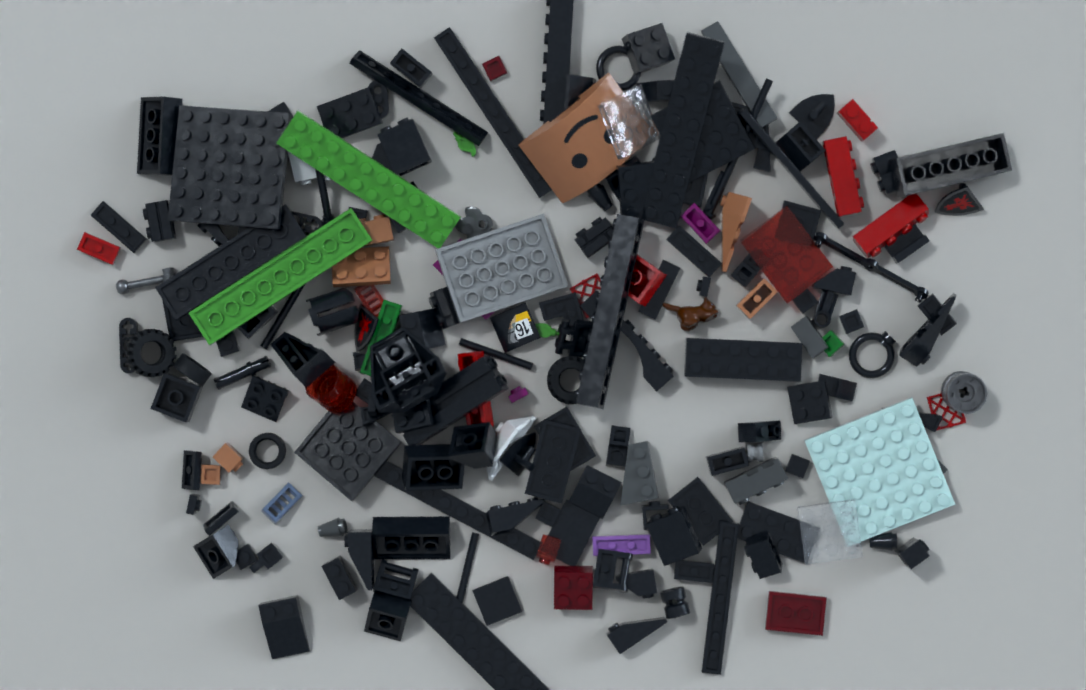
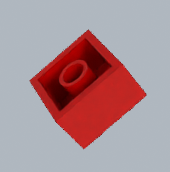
[628,254,667,306]

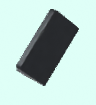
[884,224,930,264]

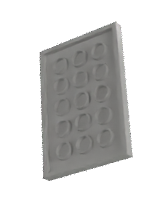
[435,214,568,323]

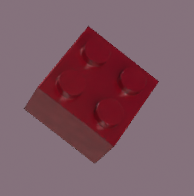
[554,566,593,610]

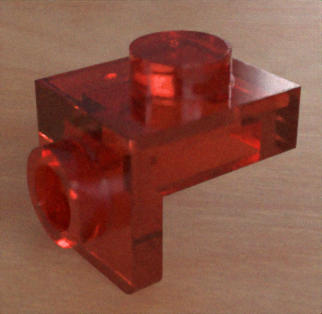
[536,534,561,565]

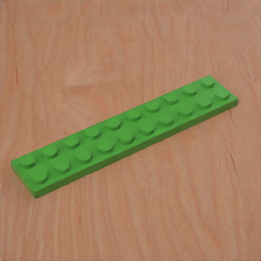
[276,110,461,248]
[189,208,373,345]

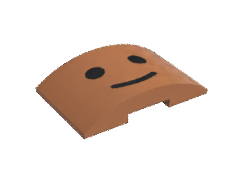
[518,73,652,203]

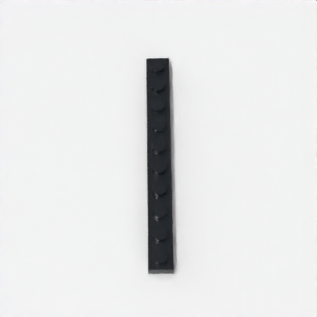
[434,27,552,198]
[375,461,542,560]

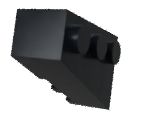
[270,332,335,388]

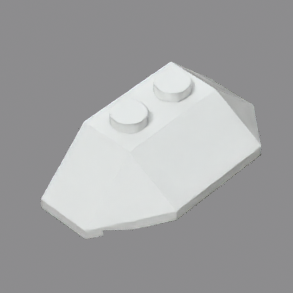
[487,416,536,481]

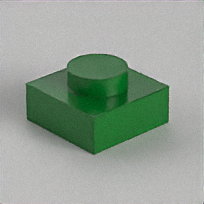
[822,330,845,357]

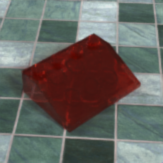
[741,206,833,303]

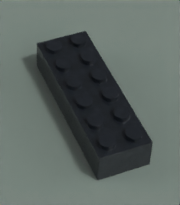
[889,133,1012,198]
[684,338,802,382]

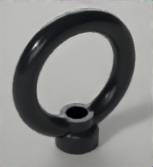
[596,46,641,91]
[849,331,896,378]

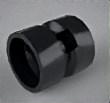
[660,586,690,619]

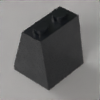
[377,117,432,176]

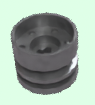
[941,371,987,414]

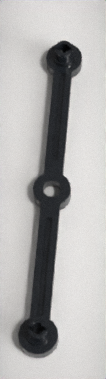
[813,232,929,303]

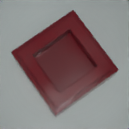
[482,56,507,82]

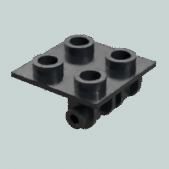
[241,375,289,422]

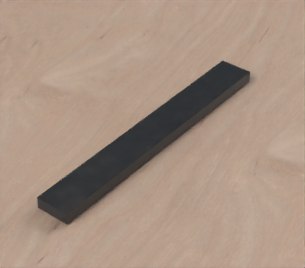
[349,50,488,146]
[737,108,844,229]
[701,521,739,675]

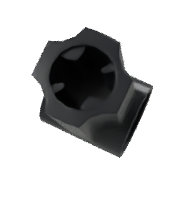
[812,290,838,329]

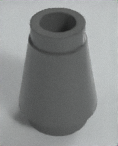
[318,518,348,537]

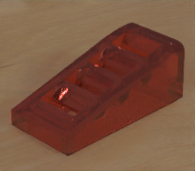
[354,285,383,318]

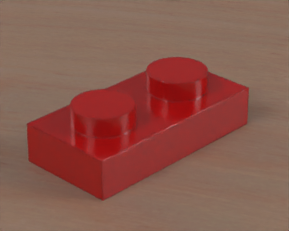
[77,232,121,265]

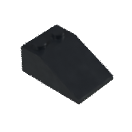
[344,529,374,590]
[258,595,310,659]

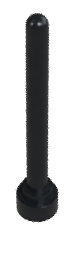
[315,169,336,226]

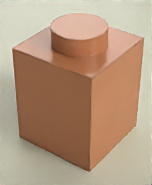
[213,442,244,473]

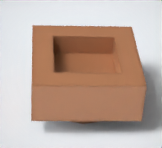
[200,464,221,485]

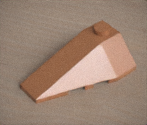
[720,192,752,272]

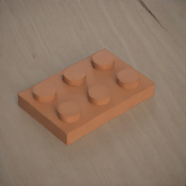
[332,246,391,288]

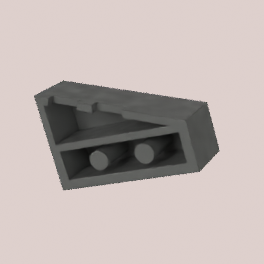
[724,457,788,505]

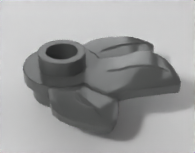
[455,207,493,239]

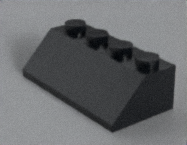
[137,96,183,176]
[372,516,450,559]

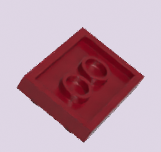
[765,591,827,636]

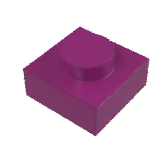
[508,386,529,403]

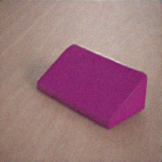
[680,203,720,244]

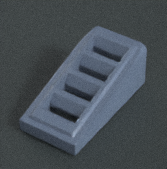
[262,483,302,524]

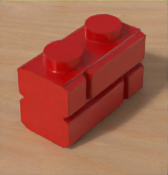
[837,99,878,142]

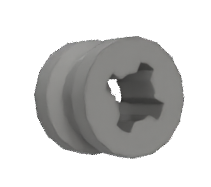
[746,443,763,463]

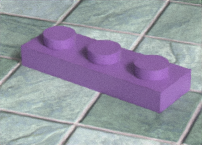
[592,534,651,556]

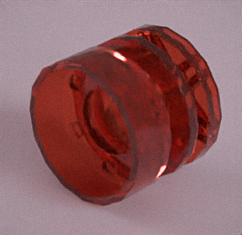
[305,364,357,413]

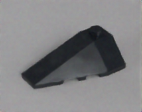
[899,293,956,367]

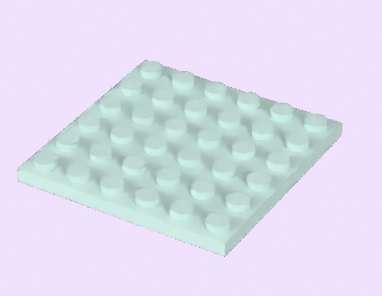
[804,397,955,547]

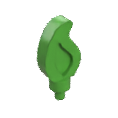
[453,132,476,157]
[535,323,559,338]

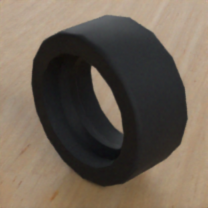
[173,353,211,386]
[249,433,286,469]

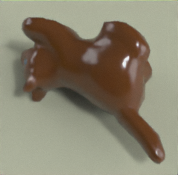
[662,297,718,331]

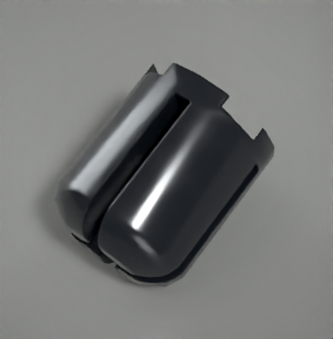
[306,288,359,336]

